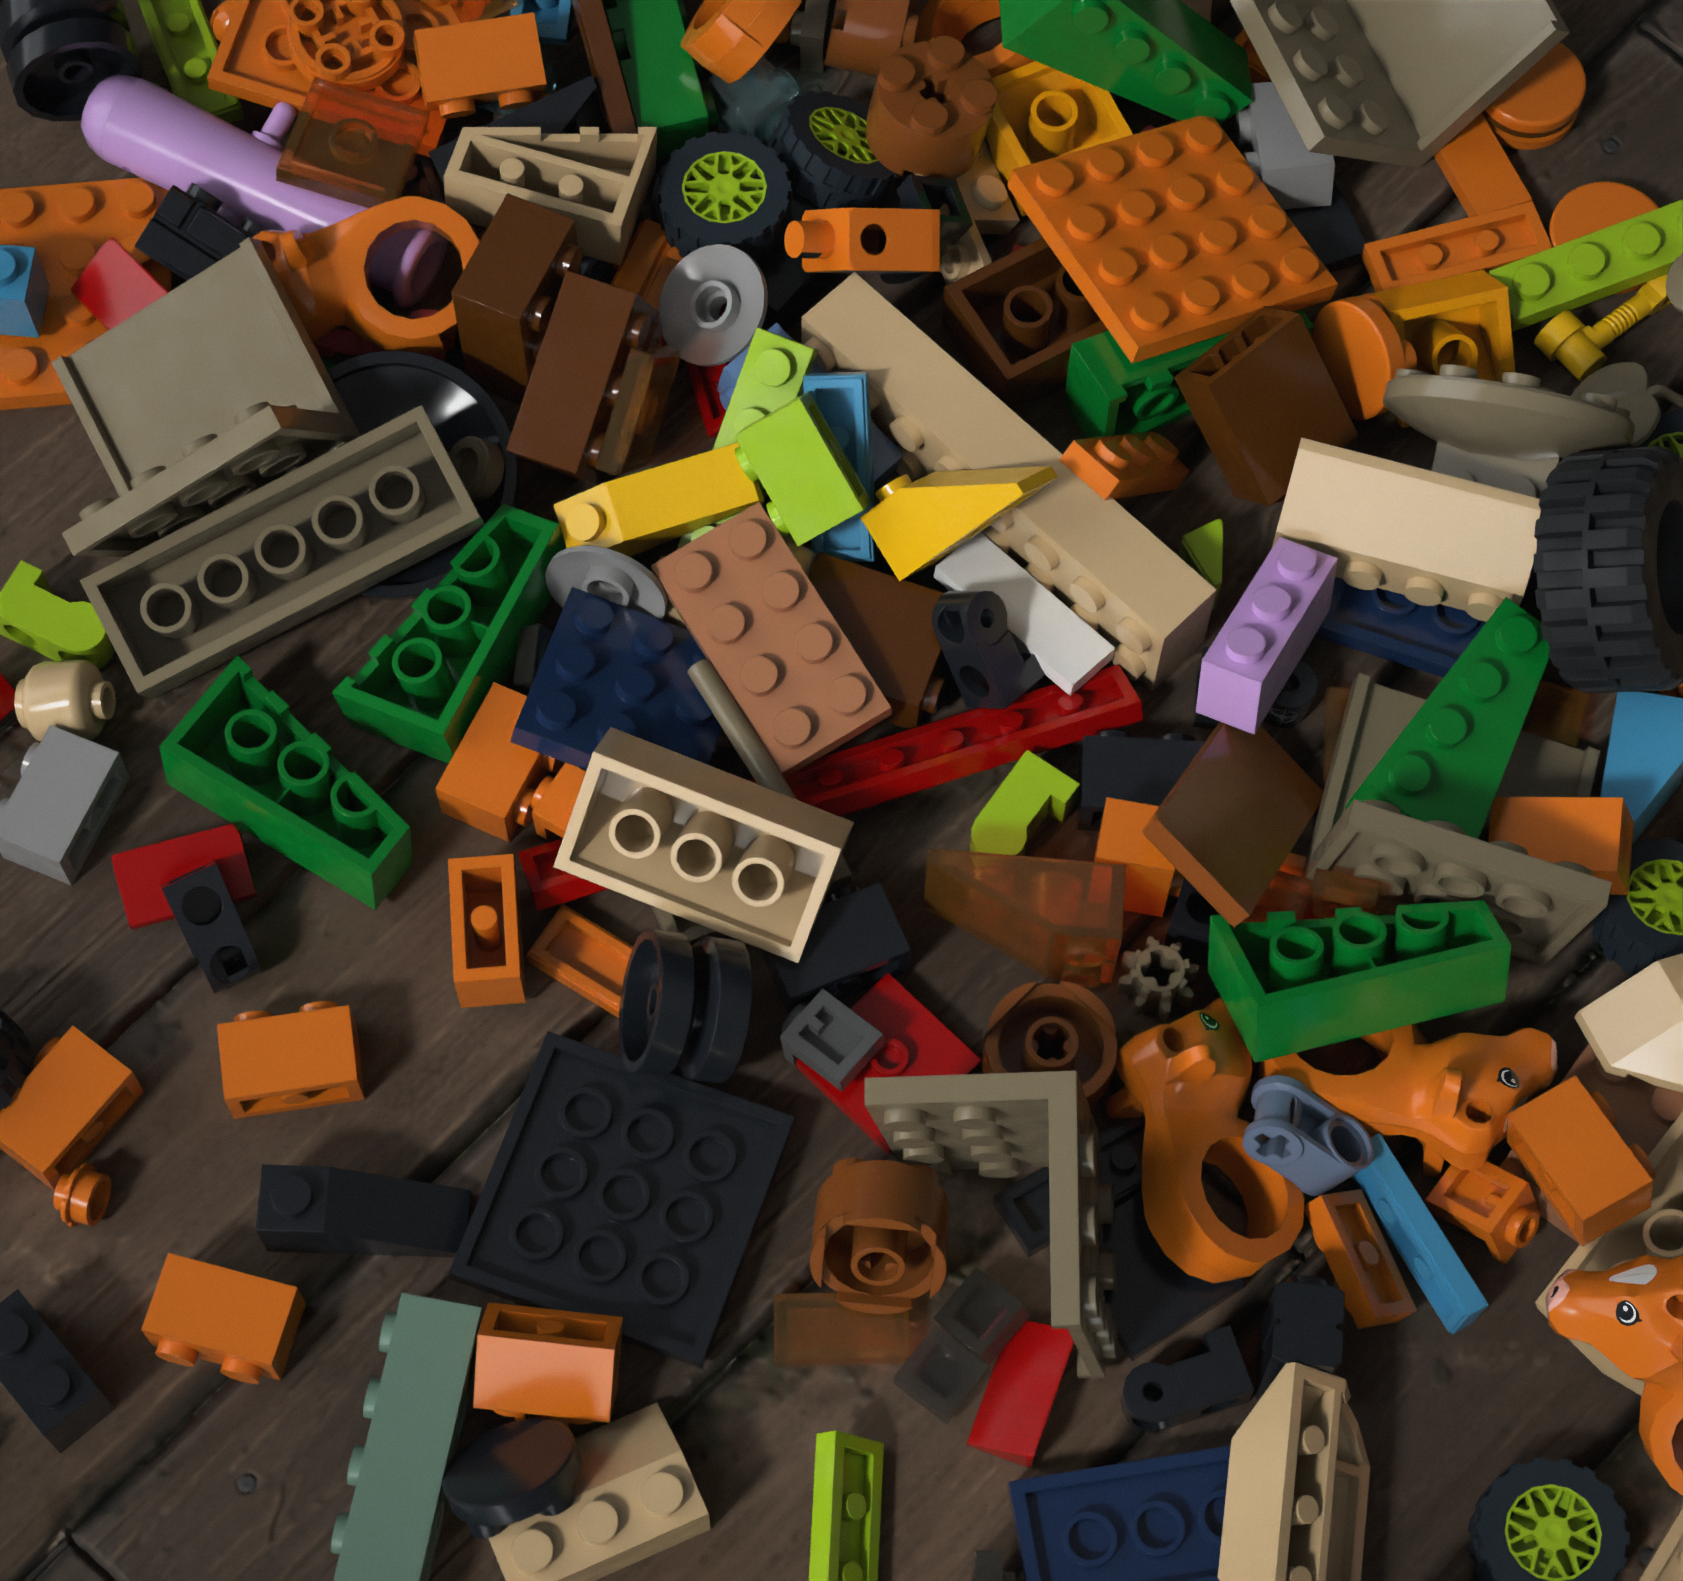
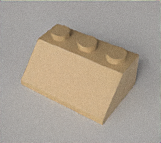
[488,1402,711,1581]

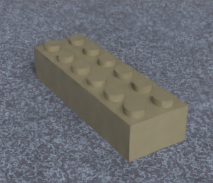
[80,405,485,700]

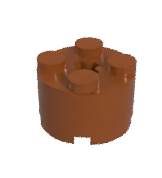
[824,0,921,77]
[866,35,998,179]
[981,981,1118,1113]
[810,1157,950,1314]

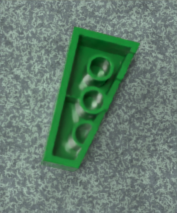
[602,0,718,163]
[999,0,1253,125]
[1063,309,1314,439]
[332,504,566,764]
[1344,597,1550,839]
[159,655,413,911]
[1208,900,1512,1063]

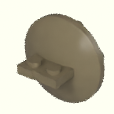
[1382,364,1635,499]

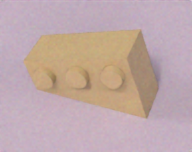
[443,127,657,265]

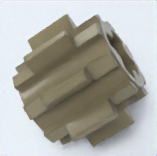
[1116,936,1199,1022]

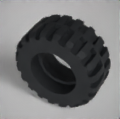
[1534,446,1683,694]

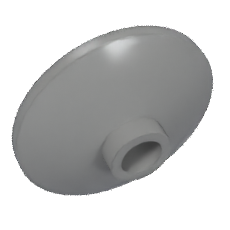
[659,244,768,366]
[545,546,668,620]

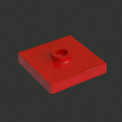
[796,973,982,1156]

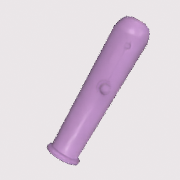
[81,75,448,308]

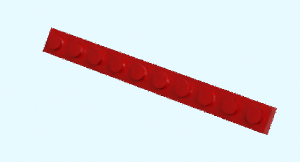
[517,664,1143,911]

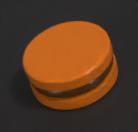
[1482,42,1586,150]

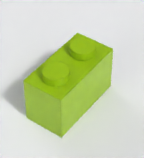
[735,391,872,546]

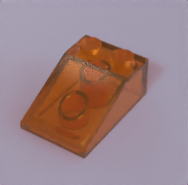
[923,848,1126,989]

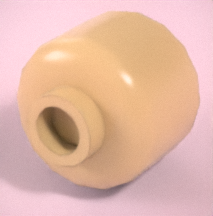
[14,660,116,742]

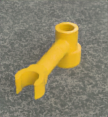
[1534,274,1671,382]

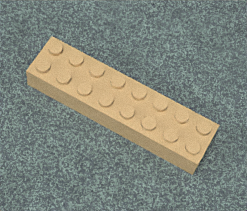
[802,272,1217,691]

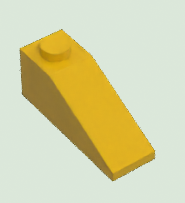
[553,443,764,557]
[860,466,1058,582]

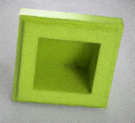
[1178,519,1223,610]

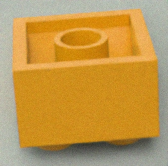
[986,61,1133,217]
[1372,270,1516,428]

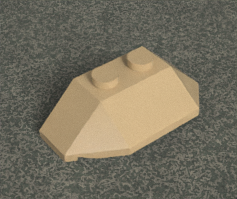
[1574,953,1683,1093]
[1218,1362,1370,1581]

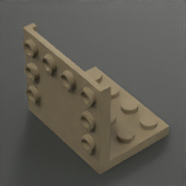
[1229,0,1570,168]
[51,237,361,557]
[1299,673,1612,965]
[865,1071,1117,1378]

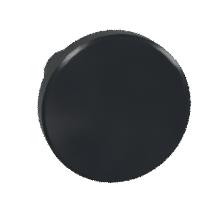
[442,1418,582,1538]

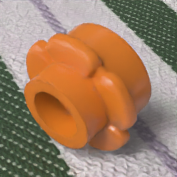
[53,1162,111,1228]

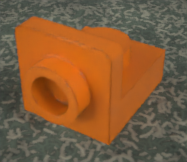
[1425,1161,1541,1264]

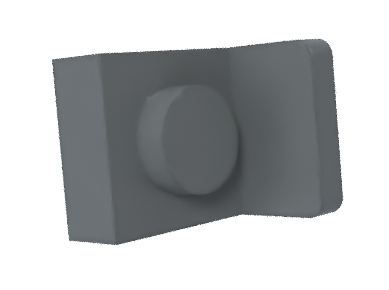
[780,988,885,1092]

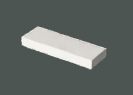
[933,532,1115,696]

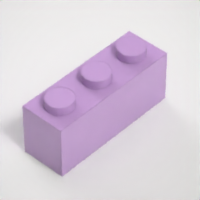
[1196,537,1338,735]

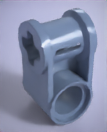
[1242,1075,1374,1196]

